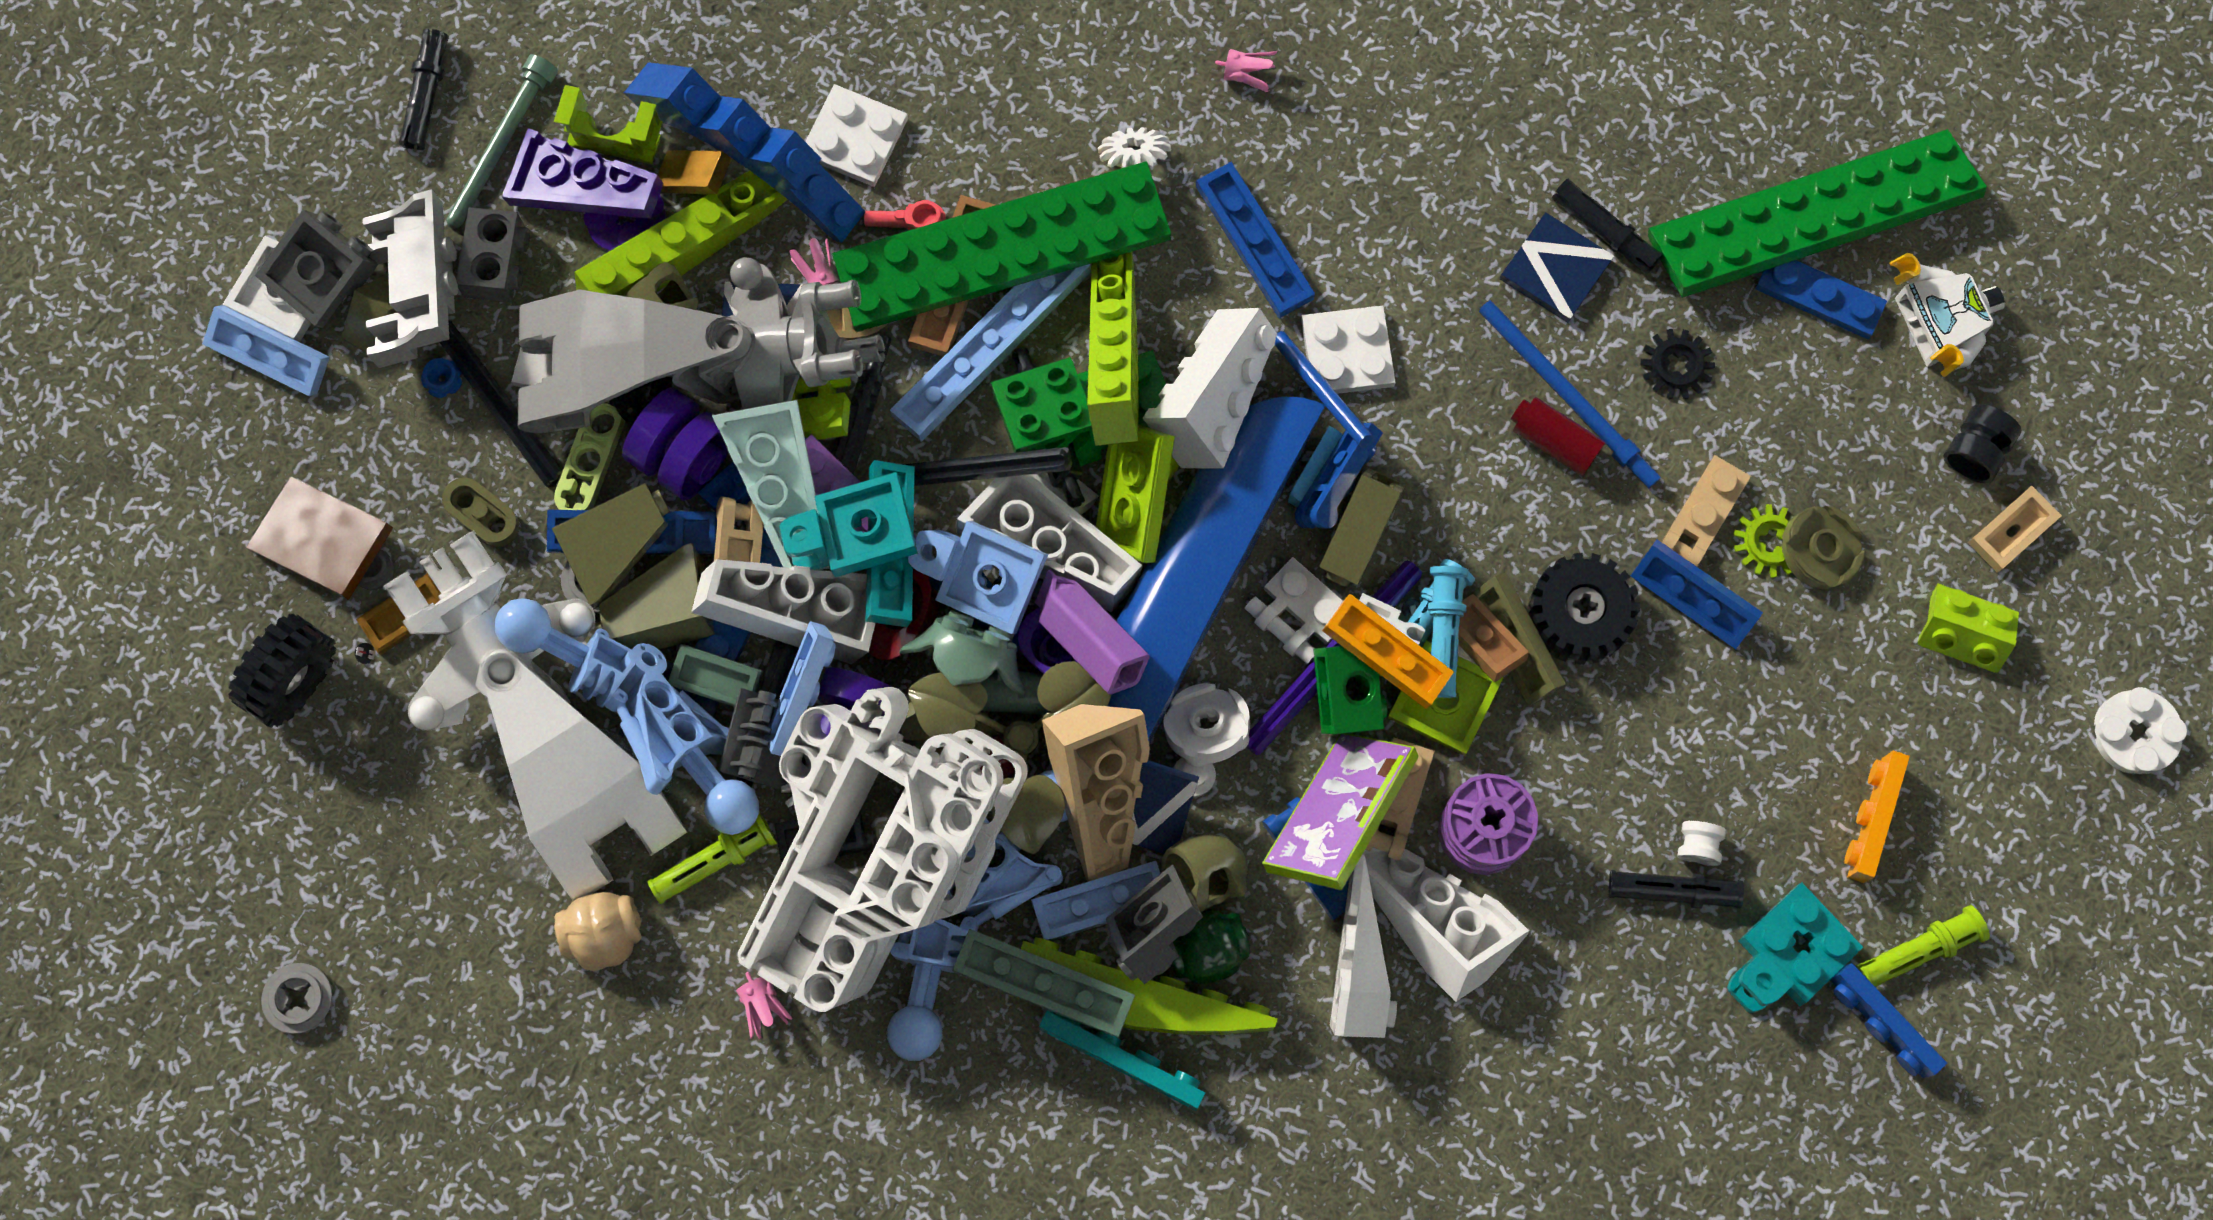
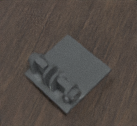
[718,688,806,793]

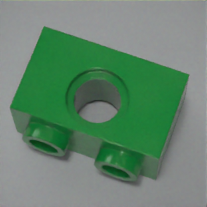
[1313,646,1387,734]

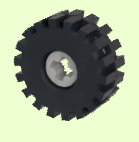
[1528,553,1640,665]
[228,614,336,728]

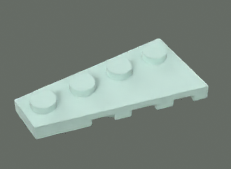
[712,400,830,570]

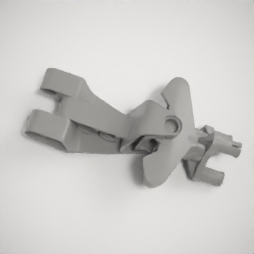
[518,257,885,433]

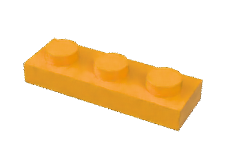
[1322,594,1454,709]
[1844,750,1910,883]

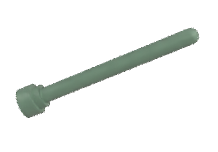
[446,54,558,229]

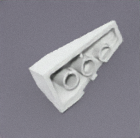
[1363,847,1529,1002]
[1330,854,1397,1038]

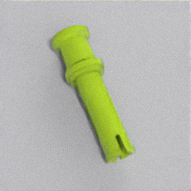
[647,811,778,904]
[1855,905,1990,987]

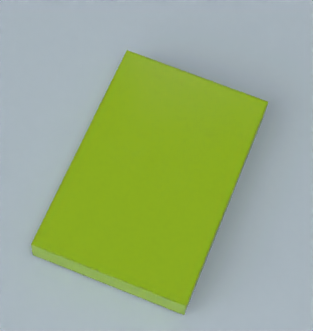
[1096,424,1175,563]

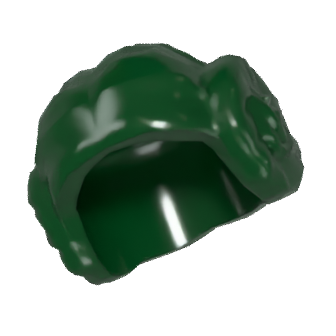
[1171,909,1250,984]

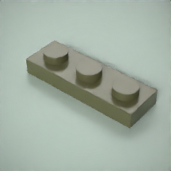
[1469,573,1566,706]

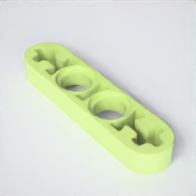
[554,400,626,510]

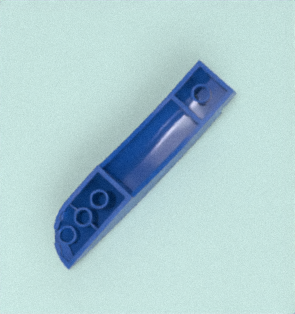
[1107,397,1326,745]

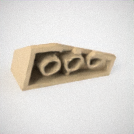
[1042,704,1150,882]

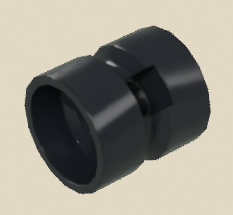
[1943,404,2021,483]

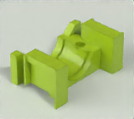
[554,85,663,164]

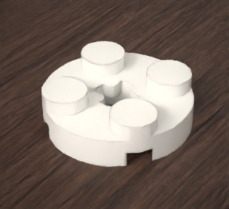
[1163,683,1251,767]
[2094,687,2187,774]

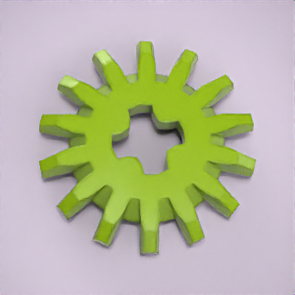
[1733,504,1792,578]

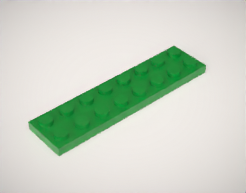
[1648,129,1987,298]
[832,161,1171,333]

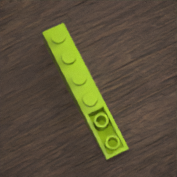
[574,170,788,296]
[1087,252,1139,446]
[1008,937,1278,1035]

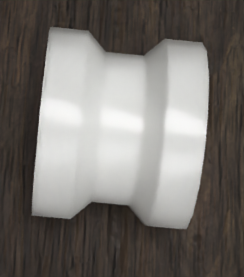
[1677,821,1726,866]

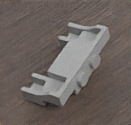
[363,189,458,368]

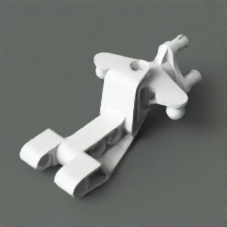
[383,530,688,901]

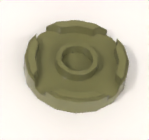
[1782,506,1865,590]

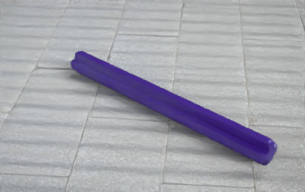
[1246,560,1422,755]

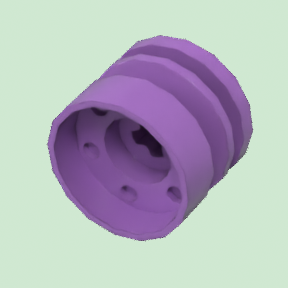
[1438,773,1538,875]

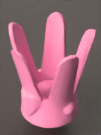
[1215,49,1277,92]
[790,238,841,285]
[736,972,793,1039]

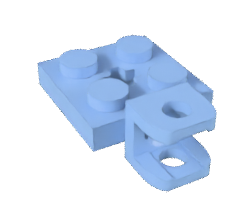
[908,521,1049,634]

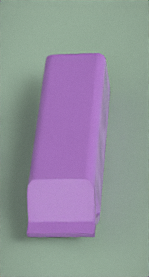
[1035,570,1150,695]

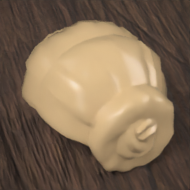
[554,892,642,971]

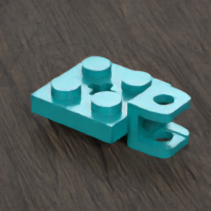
[779,472,918,578]
[1727,882,1863,1013]

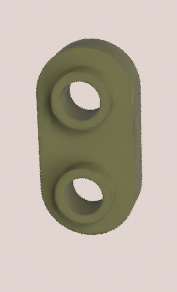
[442,478,519,547]

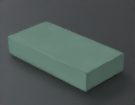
[668,644,764,707]

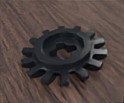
[1640,329,1715,400]

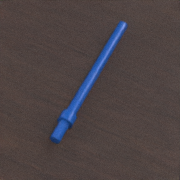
[1479,300,1661,489]

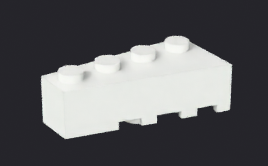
[1143,308,1277,468]
[957,475,1142,612]
[691,559,875,664]

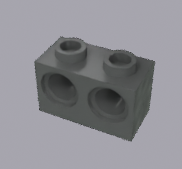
[456,207,530,302]

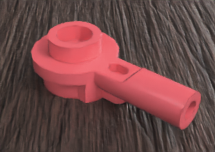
[864,200,946,231]

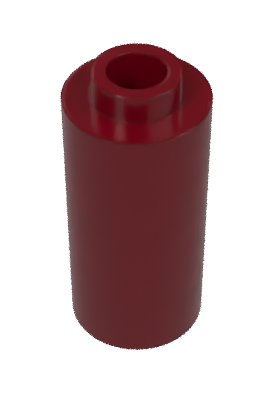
[1510,397,1606,477]

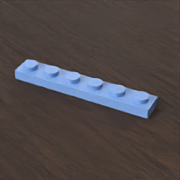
[890,264,1091,442]

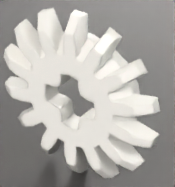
[1098,127,1171,168]

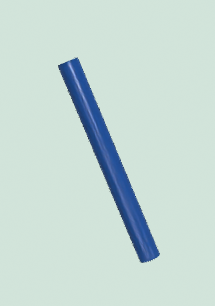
[1274,331,1374,448]

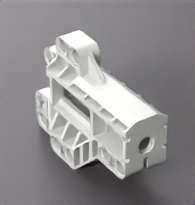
[738,687,1028,1012]

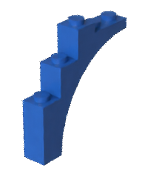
[624,62,865,243]

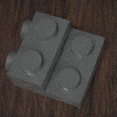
[255,210,378,328]
[1106,864,1203,984]

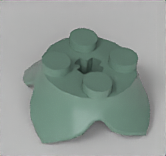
[899,610,1026,699]

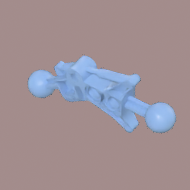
[495,598,759,835]
[887,770,1068,1061]

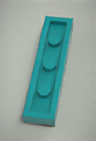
[865,460,915,627]
[1039,1011,1205,1111]

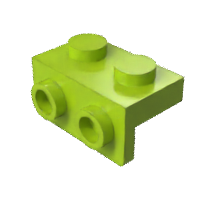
[1918,583,2019,673]

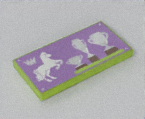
[1262,733,1419,890]

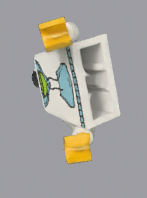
[1890,253,2005,377]

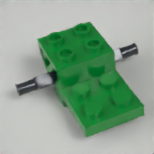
[991,347,1166,508]

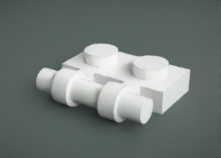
[1244,557,1343,665]

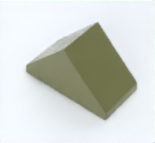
[341,274,397,354]

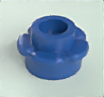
[421,358,462,398]

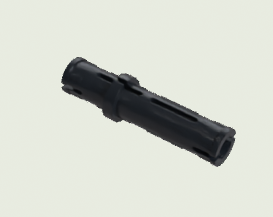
[398,29,449,151]
[1552,178,1663,275]
[1608,870,1744,909]

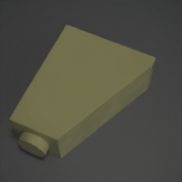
[1319,468,1406,587]
[552,483,670,608]
[595,543,715,650]

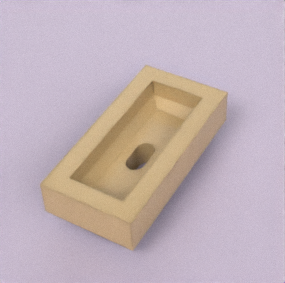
[1968,486,2062,573]

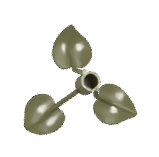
[908,661,1111,853]

